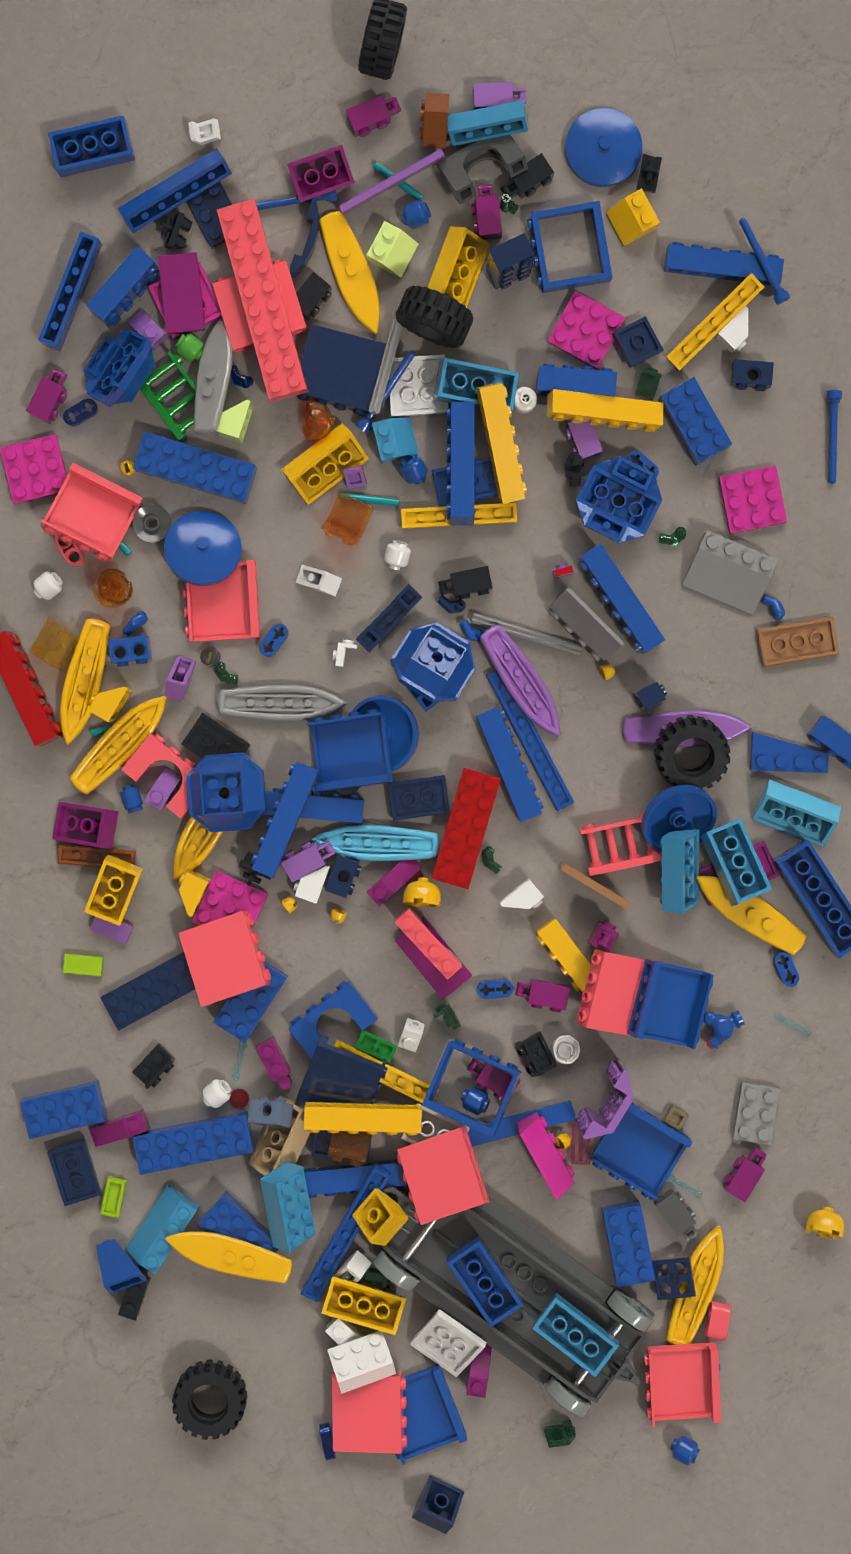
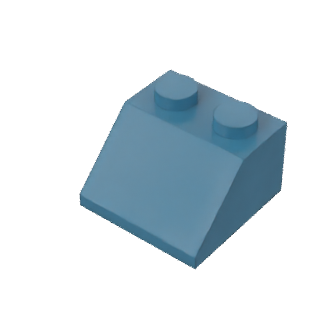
[372,417,419,464]

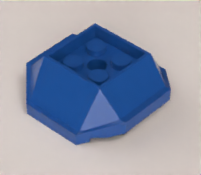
[84,330,155,407]
[575,456,662,544]
[390,622,475,702]
[186,752,267,832]

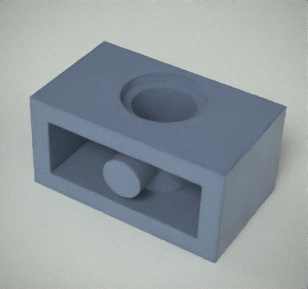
[248,1097,293,1128]

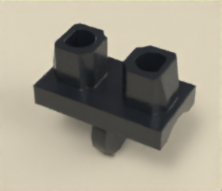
[636,154,662,193]
[158,212,193,250]
[564,452,585,486]
[239,852,271,886]

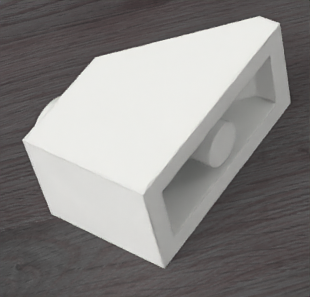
[716,306,748,353]
[295,565,342,597]
[293,865,330,904]
[499,878,544,909]
[330,1250,372,1283]
[325,1318,364,1345]

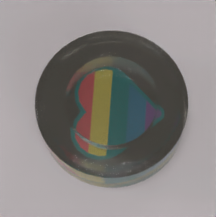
[200,647,221,667]

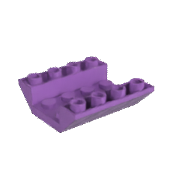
[576,1058,634,1139]

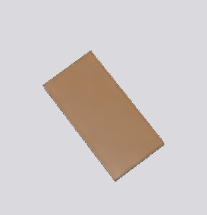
[757,616,839,667]
[558,862,630,909]

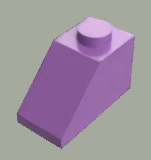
[127,309,168,351]
[164,655,196,702]
[144,768,182,811]

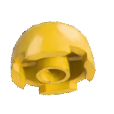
[403,878,441,908]
[805,1207,845,1239]

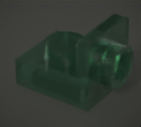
[635,367,662,400]
[433,1003,461,1030]
[364,1267,391,1291]
[543,1420,576,1448]

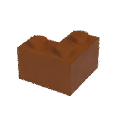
[419,92,449,149]

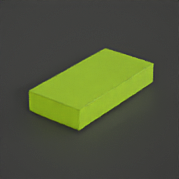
[63,953,104,976]
[100,1176,127,1218]

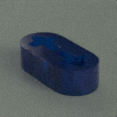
[63,398,98,427]
[319,1422,336,1460]

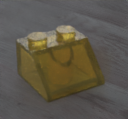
[29,618,80,671]

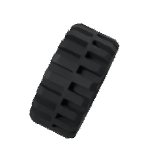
[358,0,407,80]
[396,285,473,348]
[654,715,730,789]
[172,1359,247,1440]

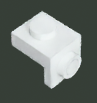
[188,118,221,145]
[332,640,358,667]
[398,1018,425,1052]

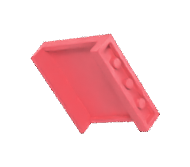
[212,259,308,354]
[41,463,143,562]
[183,560,260,642]
[178,911,271,1007]
[576,948,651,1036]
[397,1127,490,1225]
[644,1342,721,1427]
[332,1371,407,1454]

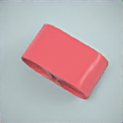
[55,535,85,567]
[705,1301,731,1341]

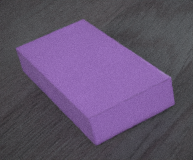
[90,917,134,944]

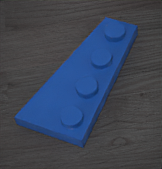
[750,732,829,773]

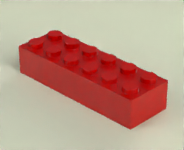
[0,630,63,746]
[431,768,501,890]

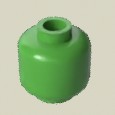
[175,333,203,362]

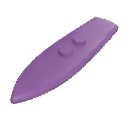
[480,625,560,737]
[623,711,752,747]

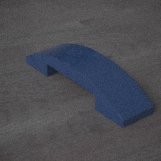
[289,199,319,278]
[356,584,422,653]

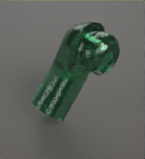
[500,194,519,214]
[659,527,686,546]
[214,662,239,685]
[481,846,502,874]

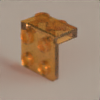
[321,493,374,546]
[328,1131,372,1167]

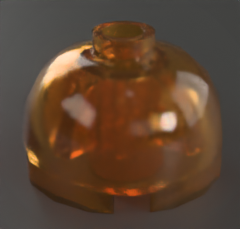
[302,401,335,441]
[93,568,133,608]

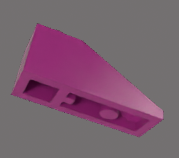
[366,860,422,907]
[89,1109,150,1147]
[466,1344,492,1398]

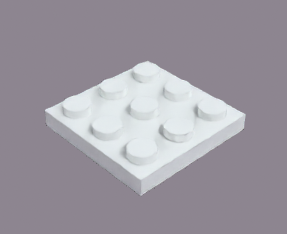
[389,354,448,417]
[410,1309,487,1377]

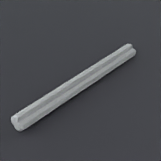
[368,304,403,415]
[471,613,582,655]

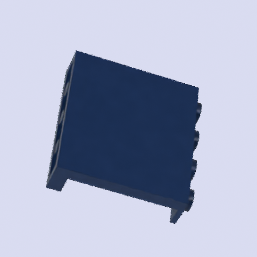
[297,324,386,416]
[295,1035,388,1108]

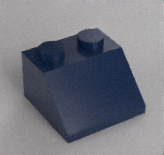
[411,1475,464,1534]

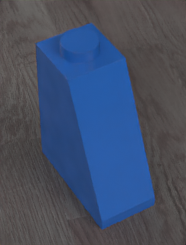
[96,1239,147,1294]

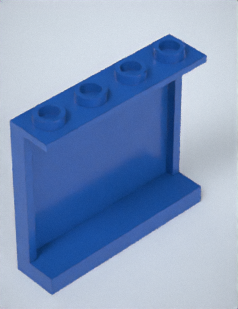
[307,709,393,792]
[627,959,714,1049]
[590,1103,693,1200]
[395,1364,467,1465]

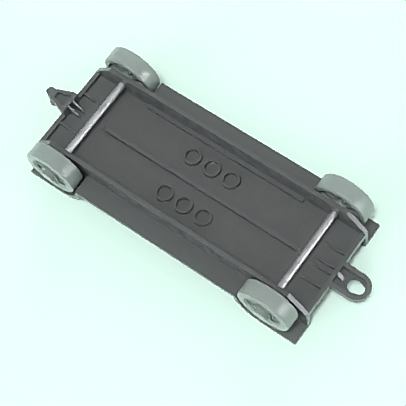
[370,1186,655,1417]

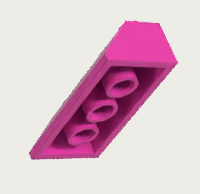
[517,1112,575,1200]

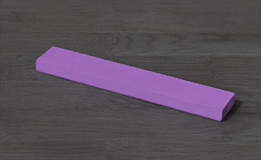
[339,149,445,215]

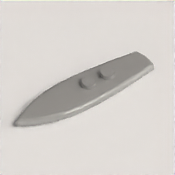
[194,317,233,434]
[217,685,347,721]

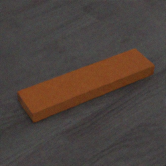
[57,844,136,867]

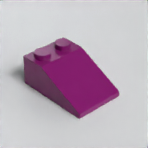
[52,802,119,849]

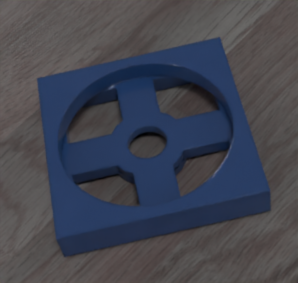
[652,1257,696,1300]

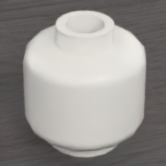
[513,387,537,414]
[384,540,411,570]
[34,571,63,600]
[202,1079,231,1108]

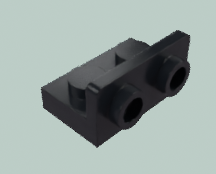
[515,1031,557,1077]
[132,1043,175,1089]

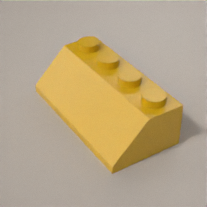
[427,226,490,308]
[281,423,369,505]
[321,1276,406,1335]

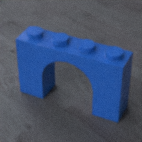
[289,980,378,1059]

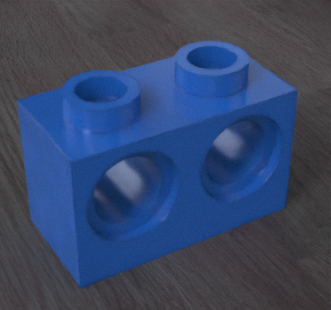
[108,635,152,667]

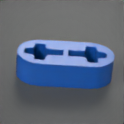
[626,451,659,478]
[260,624,289,657]
[773,951,799,987]
[477,979,513,999]

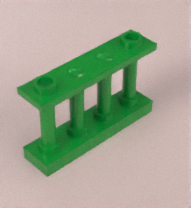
[140,351,196,443]

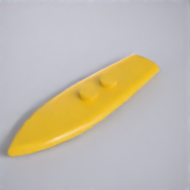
[319,211,380,334]
[60,619,110,745]
[70,696,167,794]
[173,787,230,880]
[696,876,807,955]
[666,1226,724,1345]
[165,1232,292,1283]

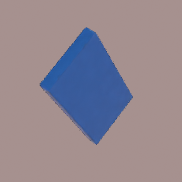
[431,457,498,507]

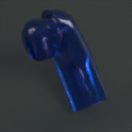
[230,365,254,388]

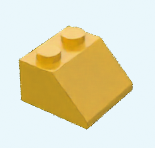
[606,189,660,247]
[88,687,133,723]
[178,870,212,917]
[352,1188,409,1246]

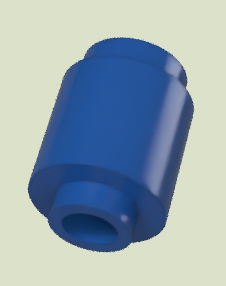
[120,784,143,814]

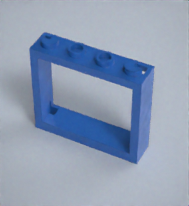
[527,201,612,293]
[422,1039,522,1137]

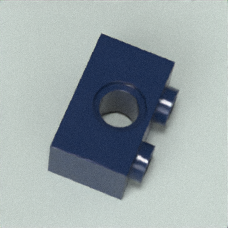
[730,359,774,391]
[633,682,667,711]
[325,854,362,898]

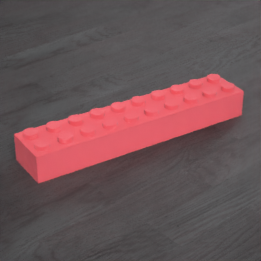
[217,199,308,403]

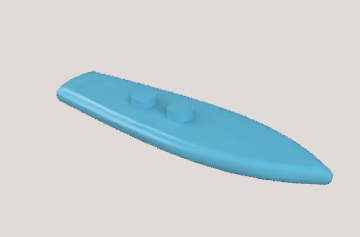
[311,824,439,861]

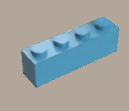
[448,100,528,146]

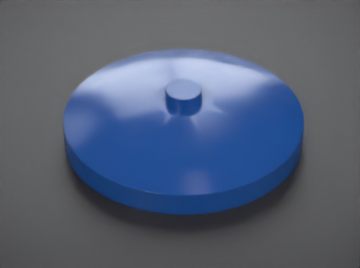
[565,108,642,187]
[164,511,242,586]
[348,696,419,771]
[641,785,717,852]

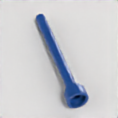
[256,190,338,210]
[739,218,791,305]
[355,351,415,434]
[826,390,842,484]

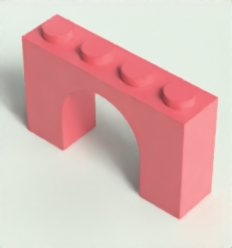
[121,734,195,818]
[395,906,462,980]

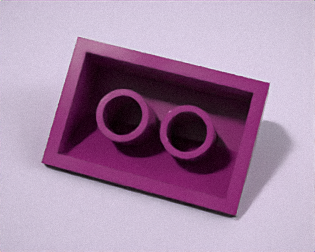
[287,145,355,202]

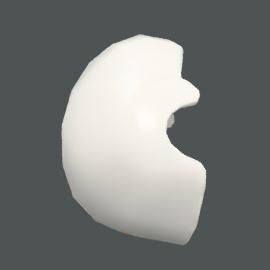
[551,1035,580,1065]

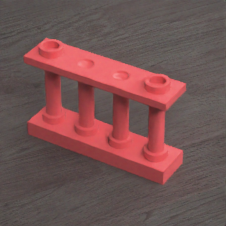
[579,813,662,876]

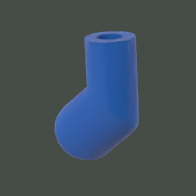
[761,595,785,621]
[122,611,148,636]
[459,620,485,642]

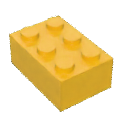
[84,855,143,926]

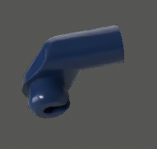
[437,595,466,613]

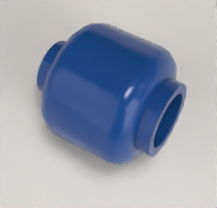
[401,200,431,229]
[399,455,428,485]
[460,1087,490,1115]
[670,1436,700,1465]

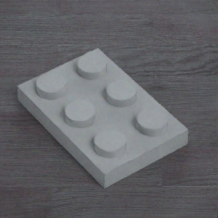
[732,1081,780,1145]

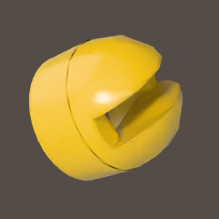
[120,460,135,477]
[599,664,615,681]
[281,897,297,914]
[330,908,347,924]
[555,1134,571,1151]

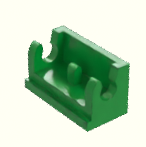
[354,1030,397,1064]

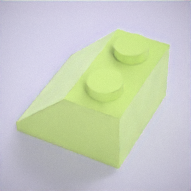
[366,221,419,278]
[217,400,254,444]

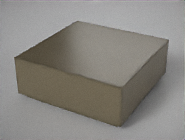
[662,1105,689,1131]

